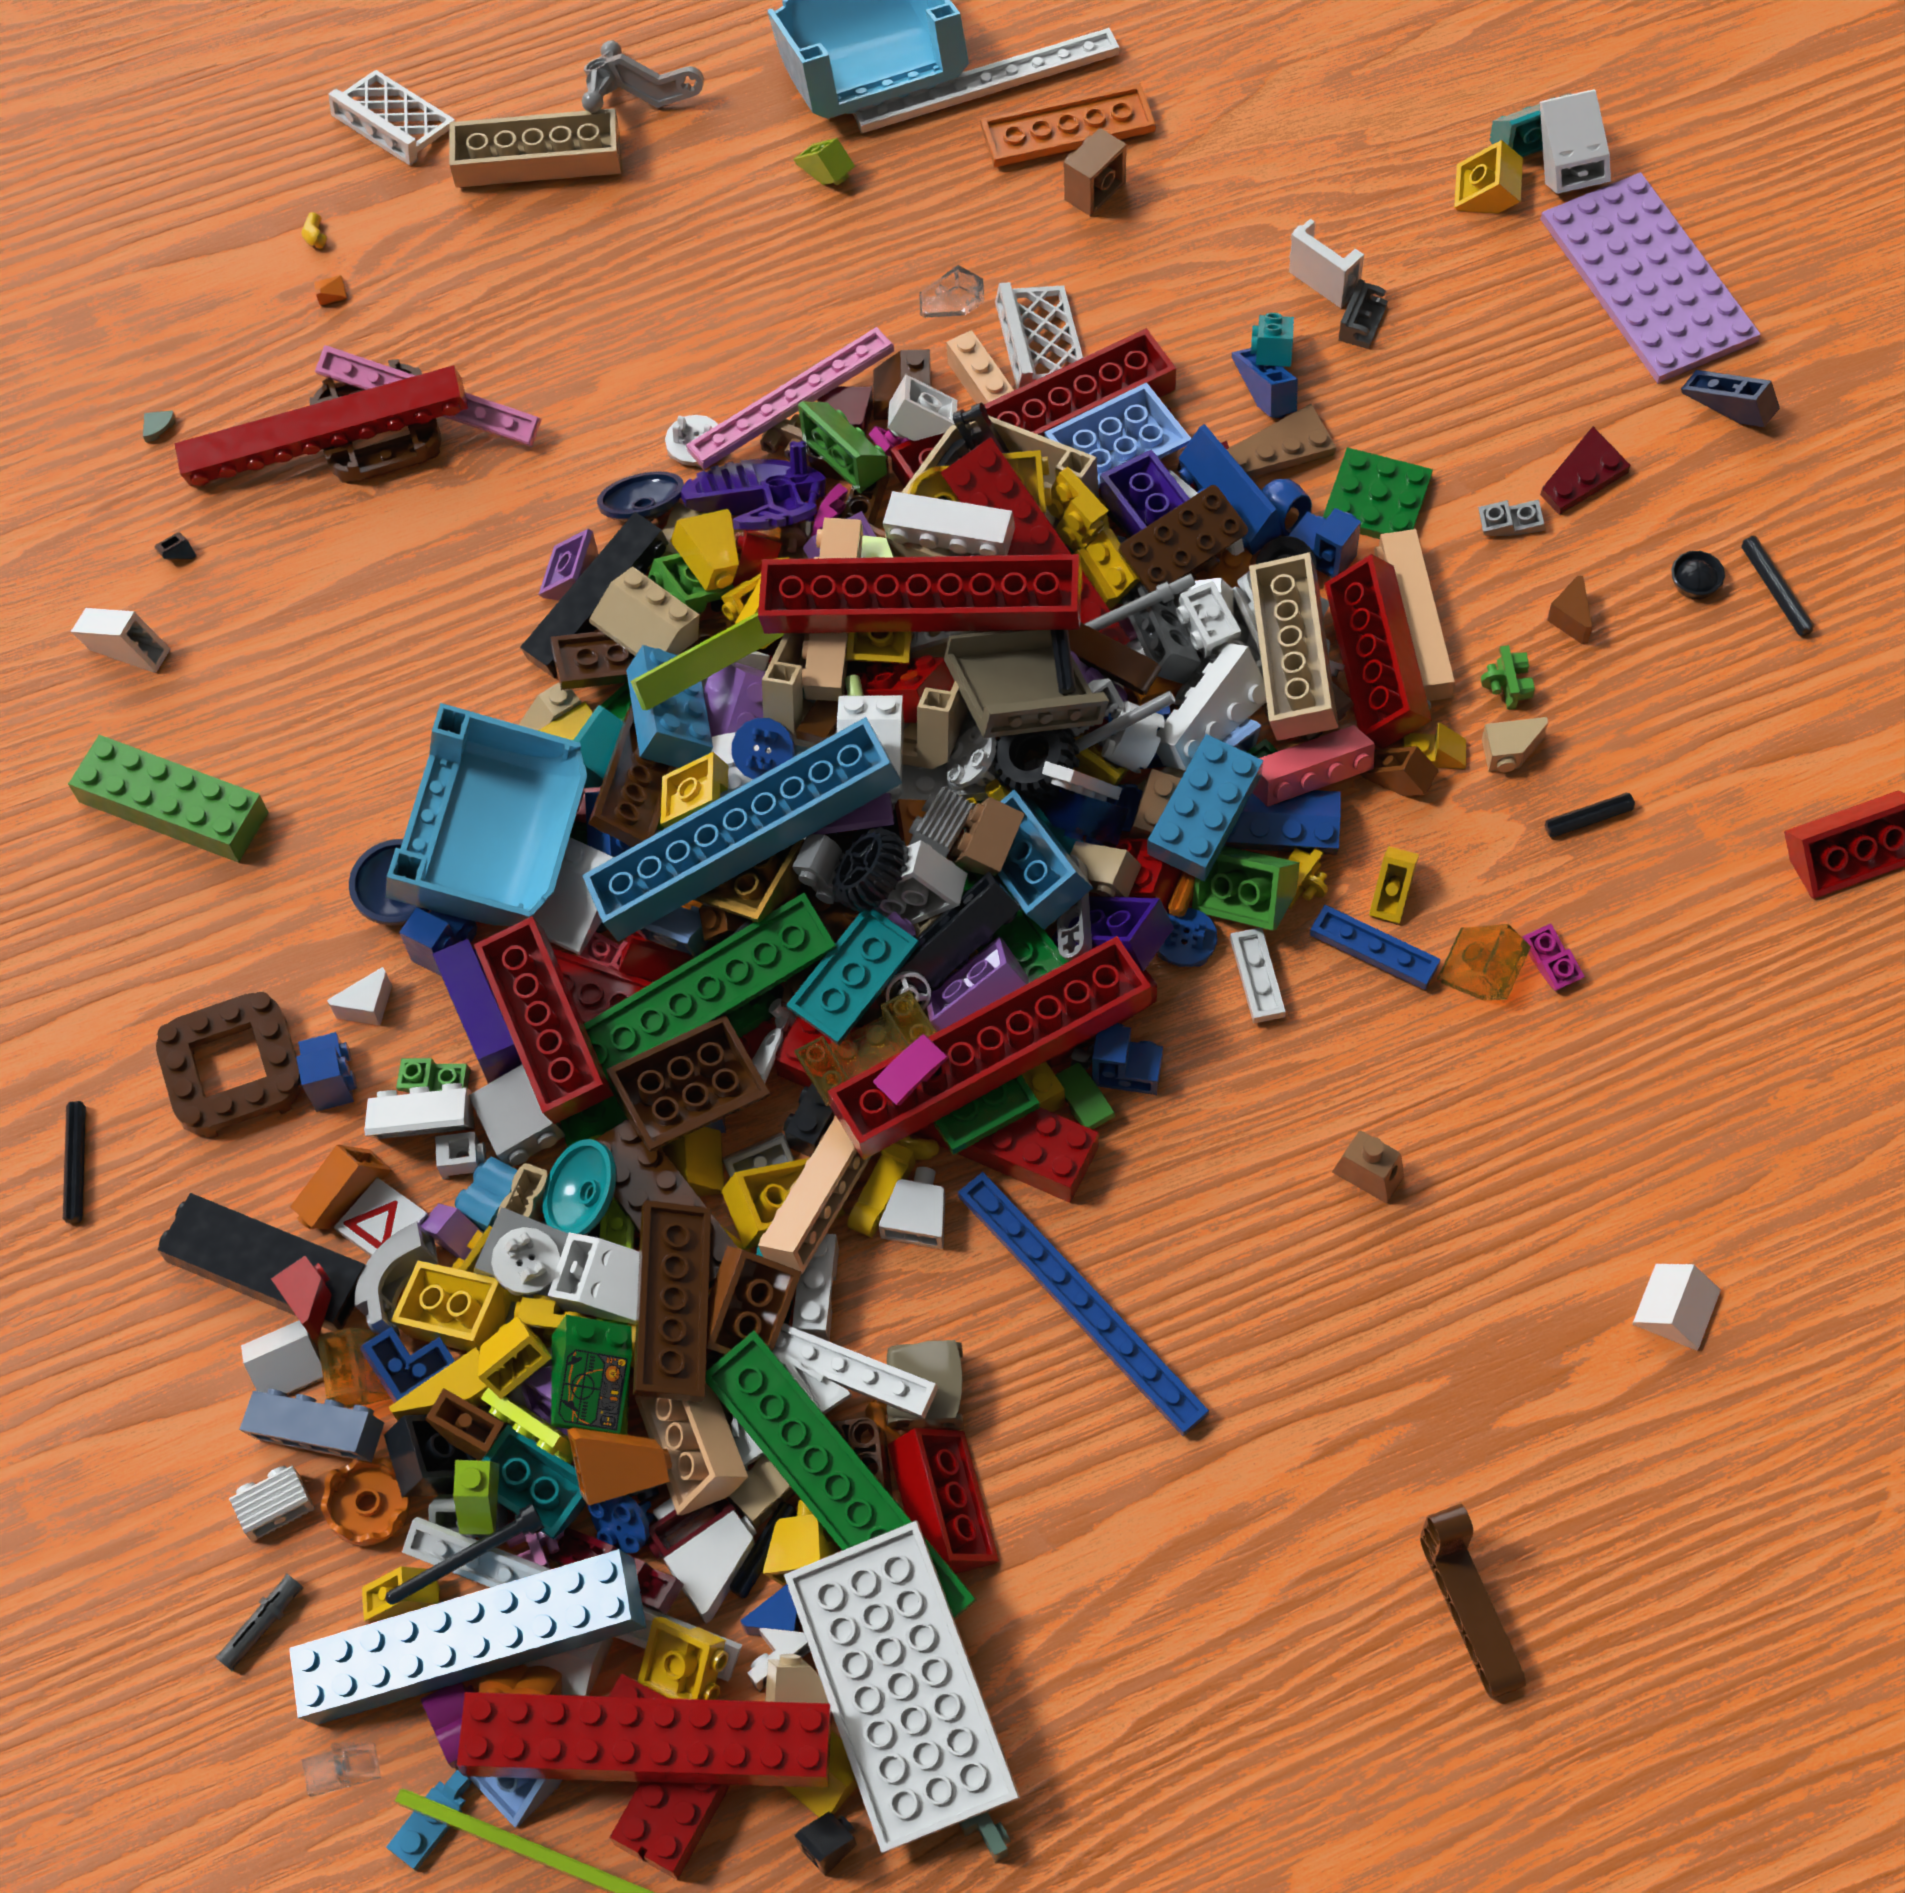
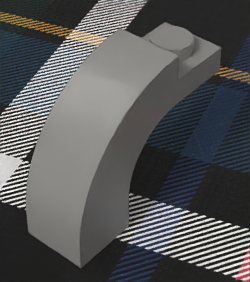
[355,1221,438,1337]

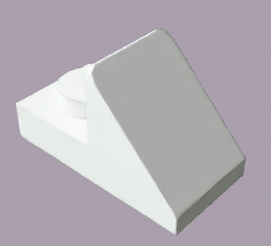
[748,1628,810,1692]

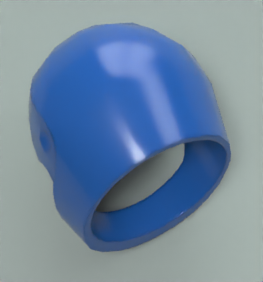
[1261,479,1312,536]

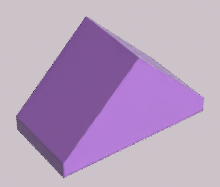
[421,1203,483,1260]

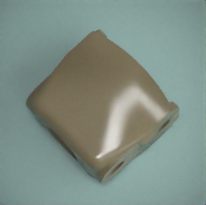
[887,1340,964,1430]

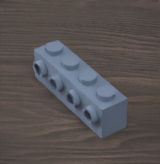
[239,1388,385,1462]

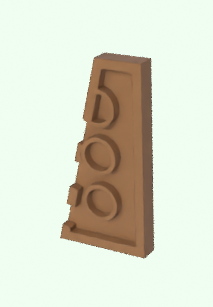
[1226,404,1336,478]

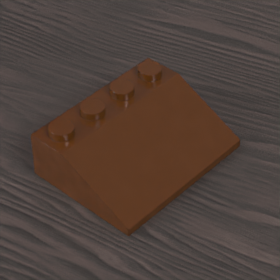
[606,1014,770,1152]

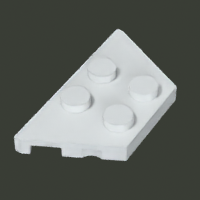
[732,1355,852,1467]

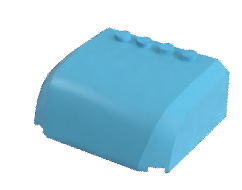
[767,0,969,119]
[385,703,587,926]

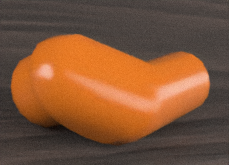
[865,1399,901,1447]

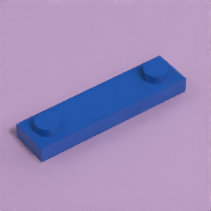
[1310,905,1441,990]

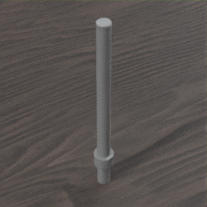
[1085,574,1196,631]
[1010,691,1175,788]

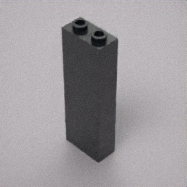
[158,1193,365,1334]

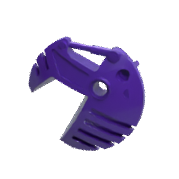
[681,441,826,531]

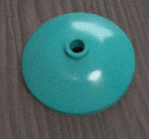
[543,1139,617,1235]

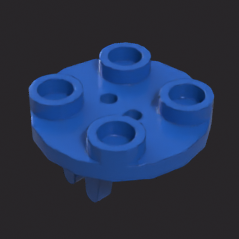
[731,718,794,779]
[1157,908,1217,967]
[588,1495,655,1553]

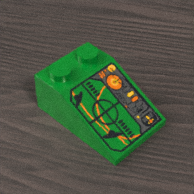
[551,1315,632,1434]

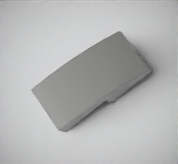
[1478,500,1545,536]

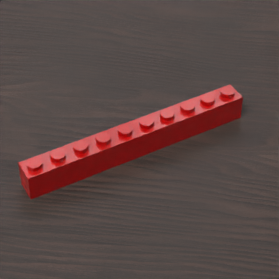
[174,365,468,486]

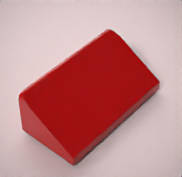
[619,938,692,981]

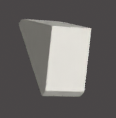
[327,967,392,1026]

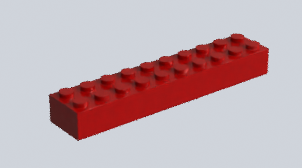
[890,328,1176,488]
[758,554,1082,634]
[827,936,1152,1160]
[774,1016,1099,1203]
[457,1692,832,1788]

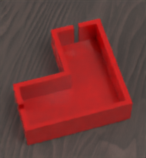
[608,1673,730,1880]

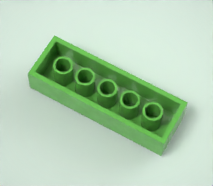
[68,735,269,863]

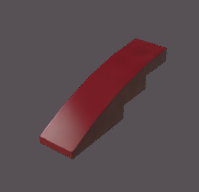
[549,1527,684,1615]

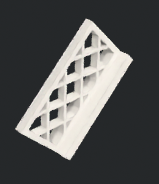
[328,70,455,166]
[995,282,1083,389]

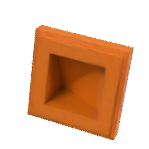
[314,275,347,306]

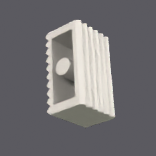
[229,1465,315,1541]

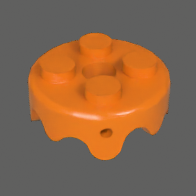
[321,1457,411,1546]

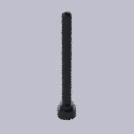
[385,1503,545,1605]

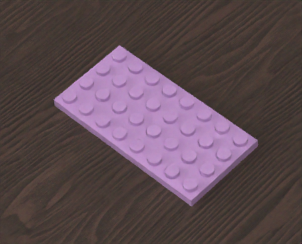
[1540,172,1761,384]

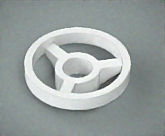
[885,971,931,1016]

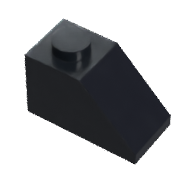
[794,1811,857,1876]

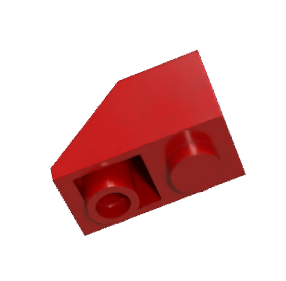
[732,531,782,587]

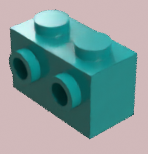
[1251,313,1294,367]

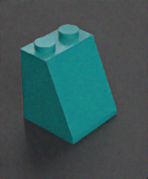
[573,705,623,788]

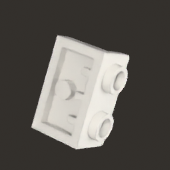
[1176,580,1241,658]

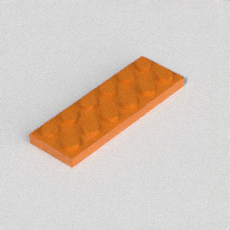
[980,83,1156,167]

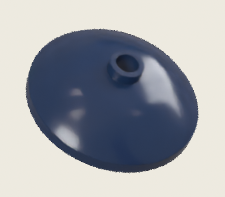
[597,471,684,522]
[349,839,430,925]

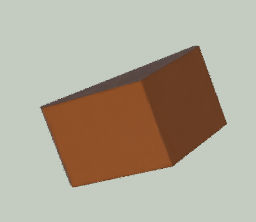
[1547,576,1592,644]

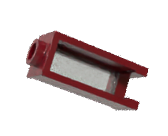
[647,1498,737,1561]

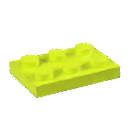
[480,1388,573,1464]

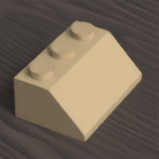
[589,566,700,656]

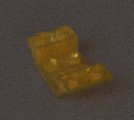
[794,990,936,1106]

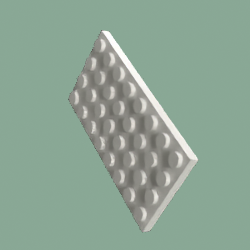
[784,1521,1020,1853]

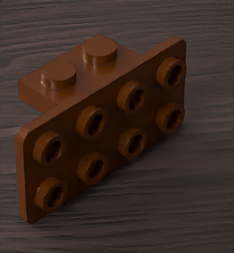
[1118,485,1248,593]

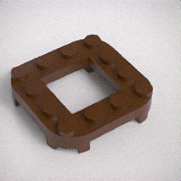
[310,359,442,483]
[156,992,303,1138]

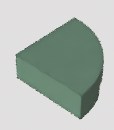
[143,411,175,442]

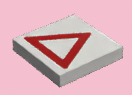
[334,1177,428,1256]

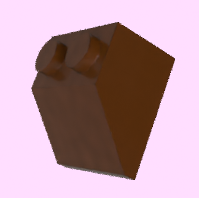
[873,349,931,420]

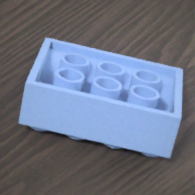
[1044,382,1191,489]

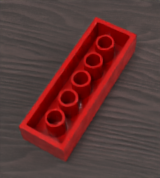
[1324,554,1432,749]
[474,916,614,1124]

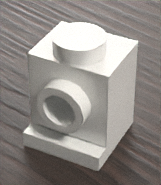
[435,1131,486,1179]

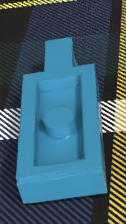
[386,1770,472,1871]

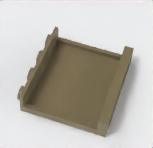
[944,630,1109,738]

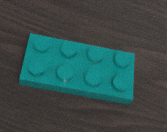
[786,908,920,1046]

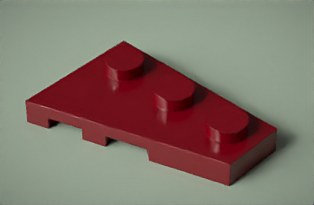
[1540,426,1631,515]

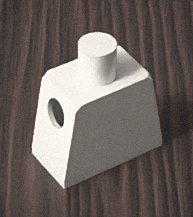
[879,1167,945,1249]

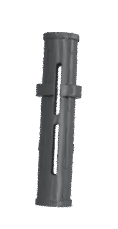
[215,1573,304,1671]

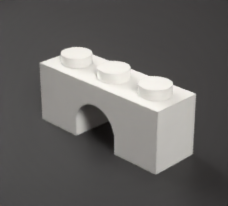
[792,1234,839,1341]

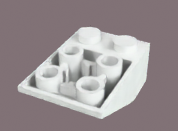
[1540,89,1611,194]
[548,1232,640,1325]

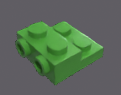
[648,553,734,613]

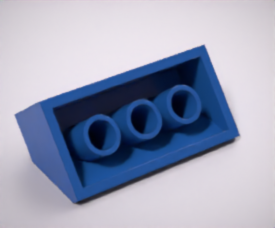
[1179,424,1281,555]
[1224,790,1341,855]

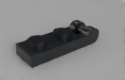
[953,403,1010,453]

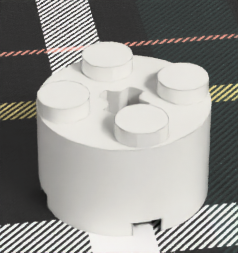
[1098,701,1164,774]

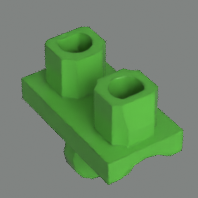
[1480,645,1535,710]

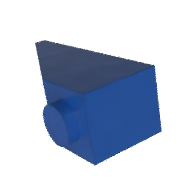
[1232,348,1298,418]

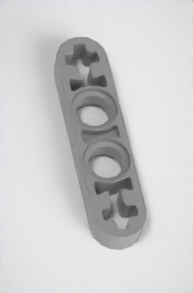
[1057,854,1092,962]

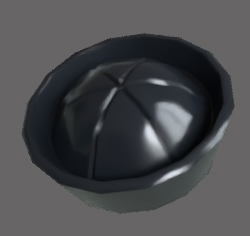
[1671,551,1725,599]

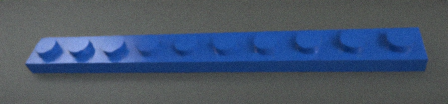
[958,1172,1209,1437]

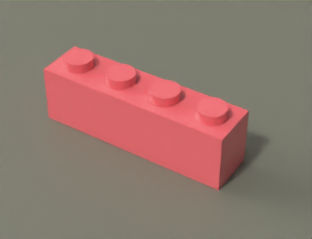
[1253,725,1375,807]

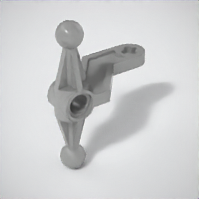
[582,40,704,113]

